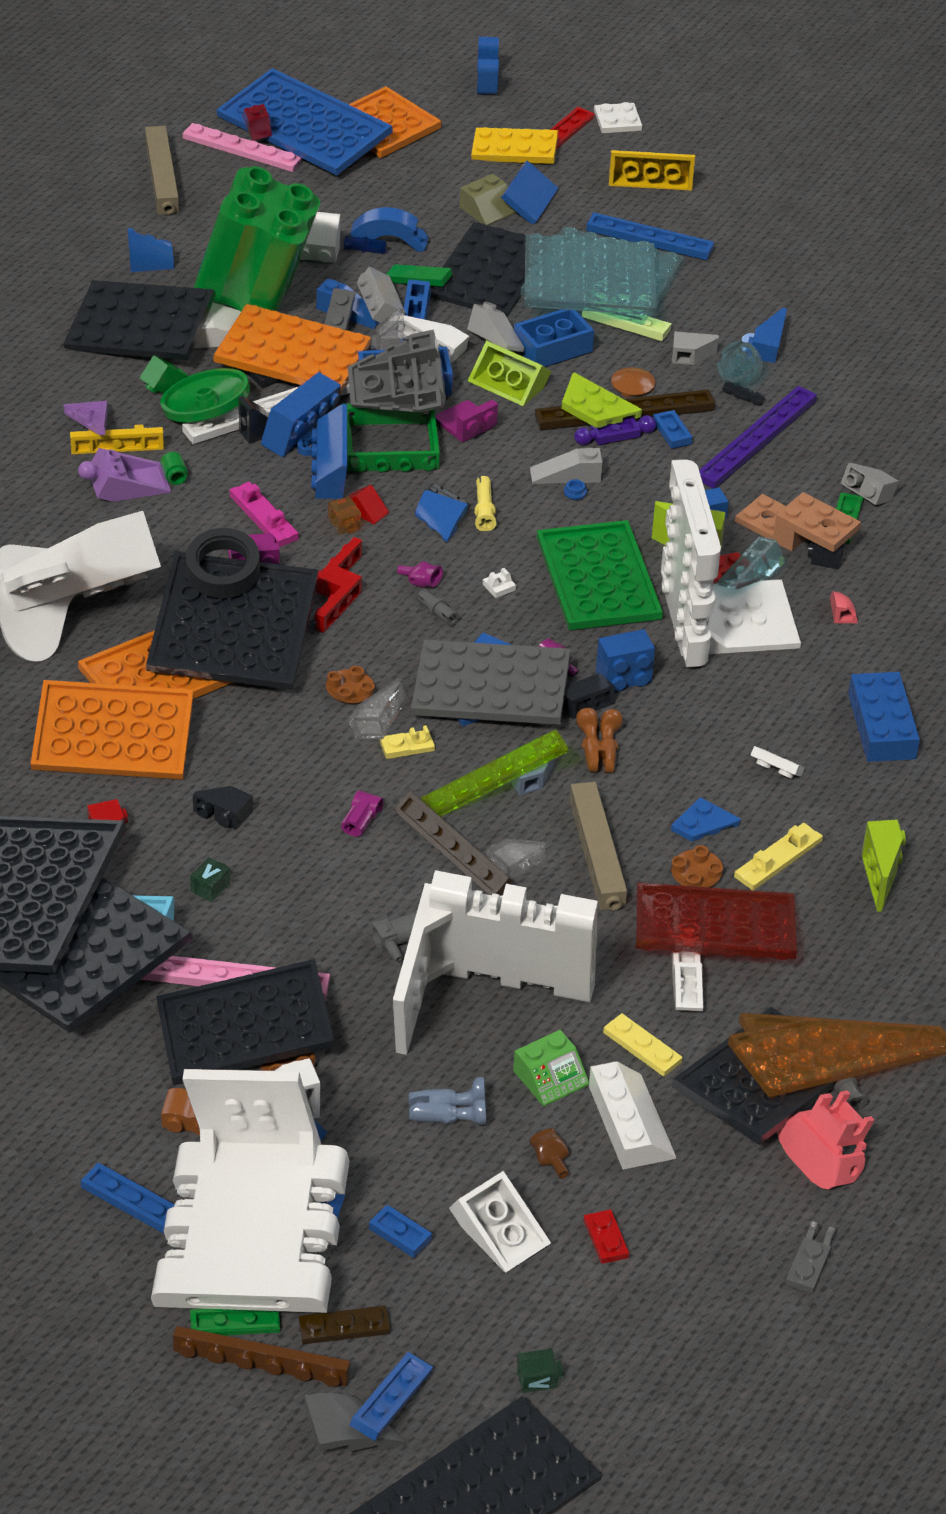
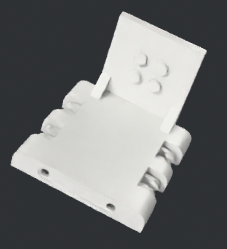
[661,460,801,667]
[393,870,598,1055]
[151,1069,349,1313]

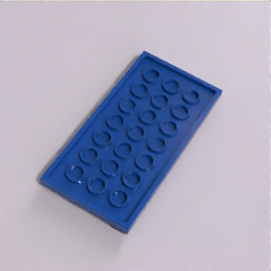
[216,68,393,175]

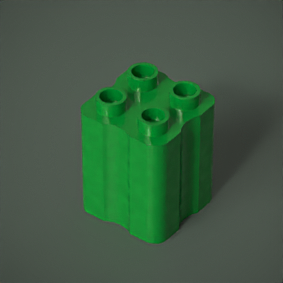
[193,166,320,312]

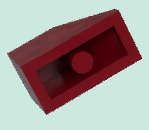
[242,104,272,141]

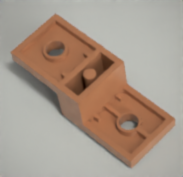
[735,492,861,552]

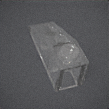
[349,678,407,739]

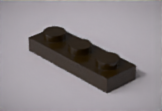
[298,1305,390,1345]

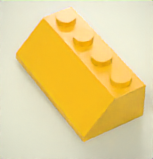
[609,150,695,191]

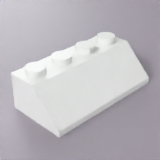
[300,212,340,263]
[589,1062,676,1169]

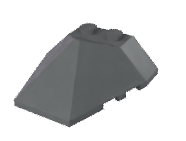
[348,329,446,412]

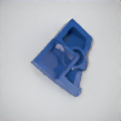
[127,228,174,272]
[415,490,468,542]

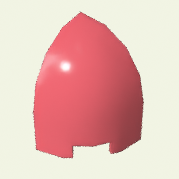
[830,591,858,623]

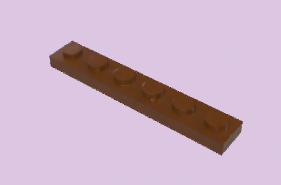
[173,1326,350,1387]

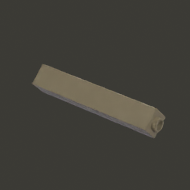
[145,126,179,215]
[569,782,627,911]

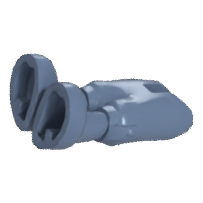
[408,1077,486,1125]

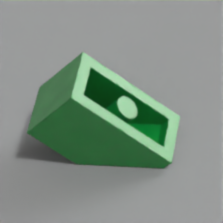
[140,355,190,394]

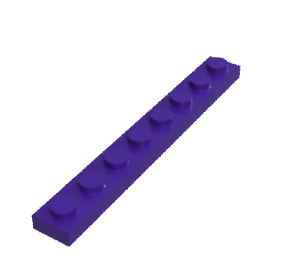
[699,386,817,488]

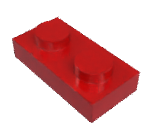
[583,1209,629,1264]

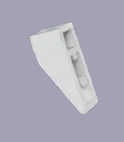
[397,315,469,363]

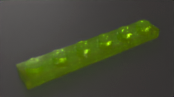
[421,729,569,816]

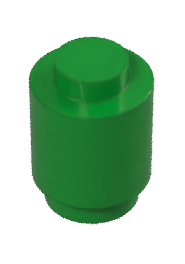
[160,452,188,485]

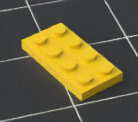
[471,127,558,164]

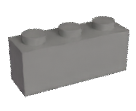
[357,266,406,329]

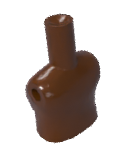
[530,1128,569,1179]

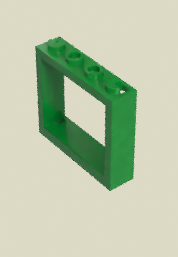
[347,403,440,472]

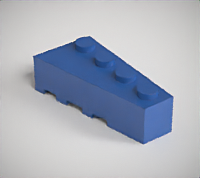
[261,372,341,457]

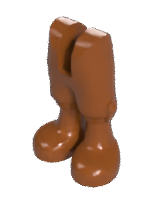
[576,708,623,773]

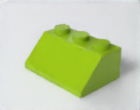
[468,340,551,406]

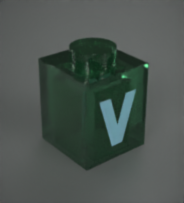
[190,857,230,903]
[516,1348,563,1393]

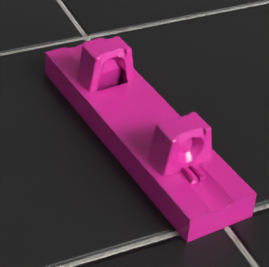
[229,481,298,547]

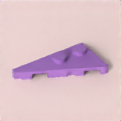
[63,401,108,435]

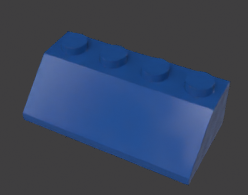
[311,404,347,499]

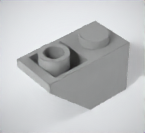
[672,331,719,365]
[841,463,899,505]

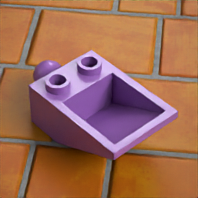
[78,448,171,502]

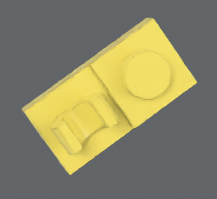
[380,725,435,759]

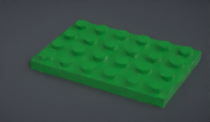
[536,520,663,630]

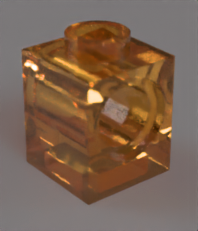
[328,496,361,535]

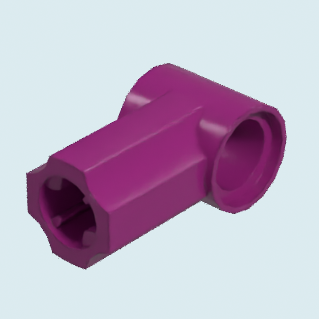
[341,790,384,837]

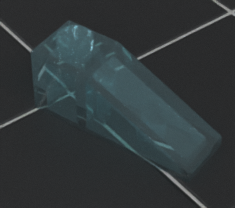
[718,536,786,589]

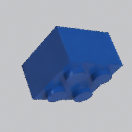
[596,629,655,691]

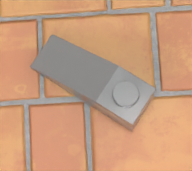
[467,302,524,352]
[530,448,602,484]

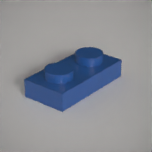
[653,410,692,449]
[369,1205,432,1258]

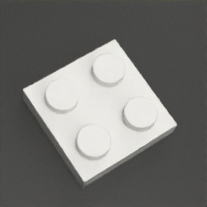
[594,102,642,133]

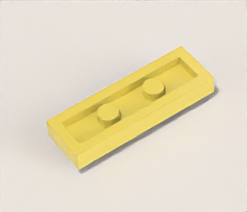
[603,1013,683,1076]

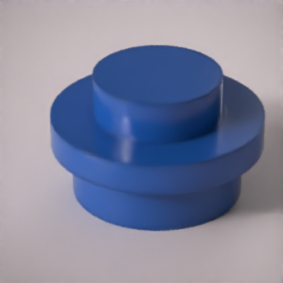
[564,479,587,500]

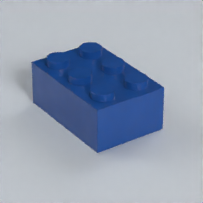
[514,306,594,367]

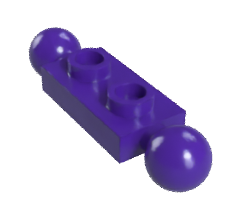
[574,415,656,446]

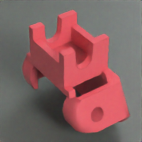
[777,1091,874,1189]

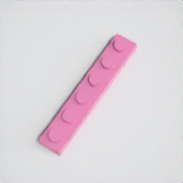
[183,123,302,172]

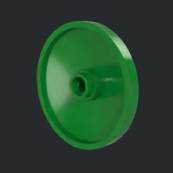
[160,368,250,422]

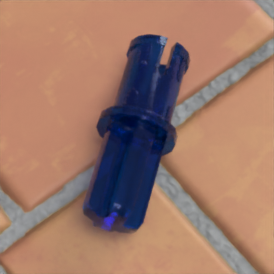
[344,235,387,253]

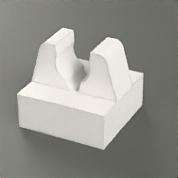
[483,568,516,598]

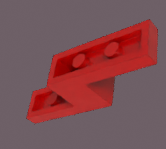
[314,537,362,633]

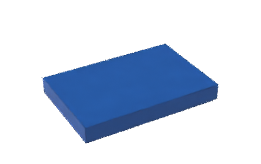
[500,161,558,224]

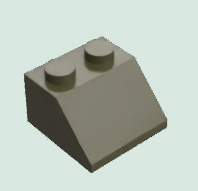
[459,174,517,226]

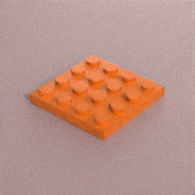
[348,86,441,158]

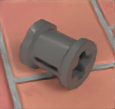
[834,1076,868,1110]

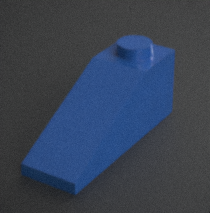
[317,278,380,329]
[399,279,431,341]
[747,308,787,363]

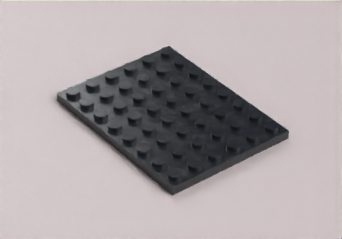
[0,816,126,973]

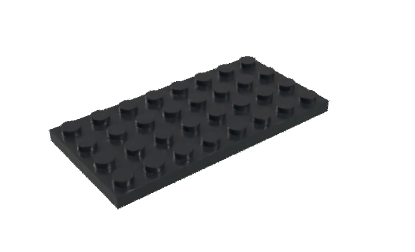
[349,1396,602,1514]

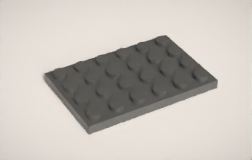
[411,640,570,725]

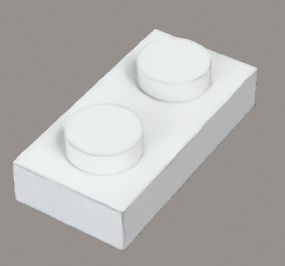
[751,746,805,778]

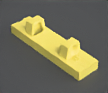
[734,823,823,890]

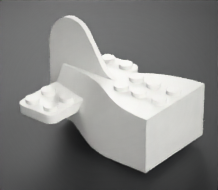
[0,511,161,662]

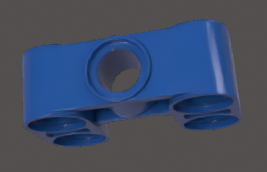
[477,36,499,95]

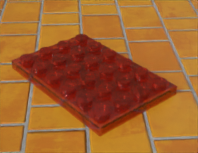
[636,882,797,960]

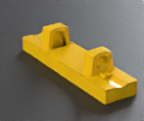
[70,425,164,454]

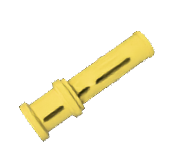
[475,476,496,531]

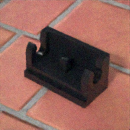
[563,673,615,720]

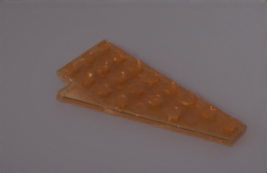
[728,1013,946,1097]

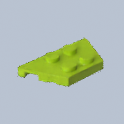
[561,372,642,428]

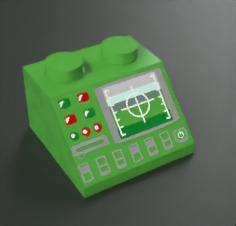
[513,1030,589,1107]

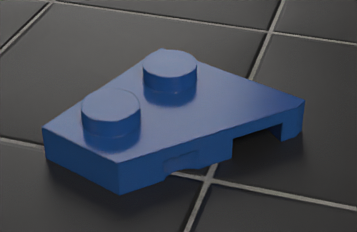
[671,797,741,842]

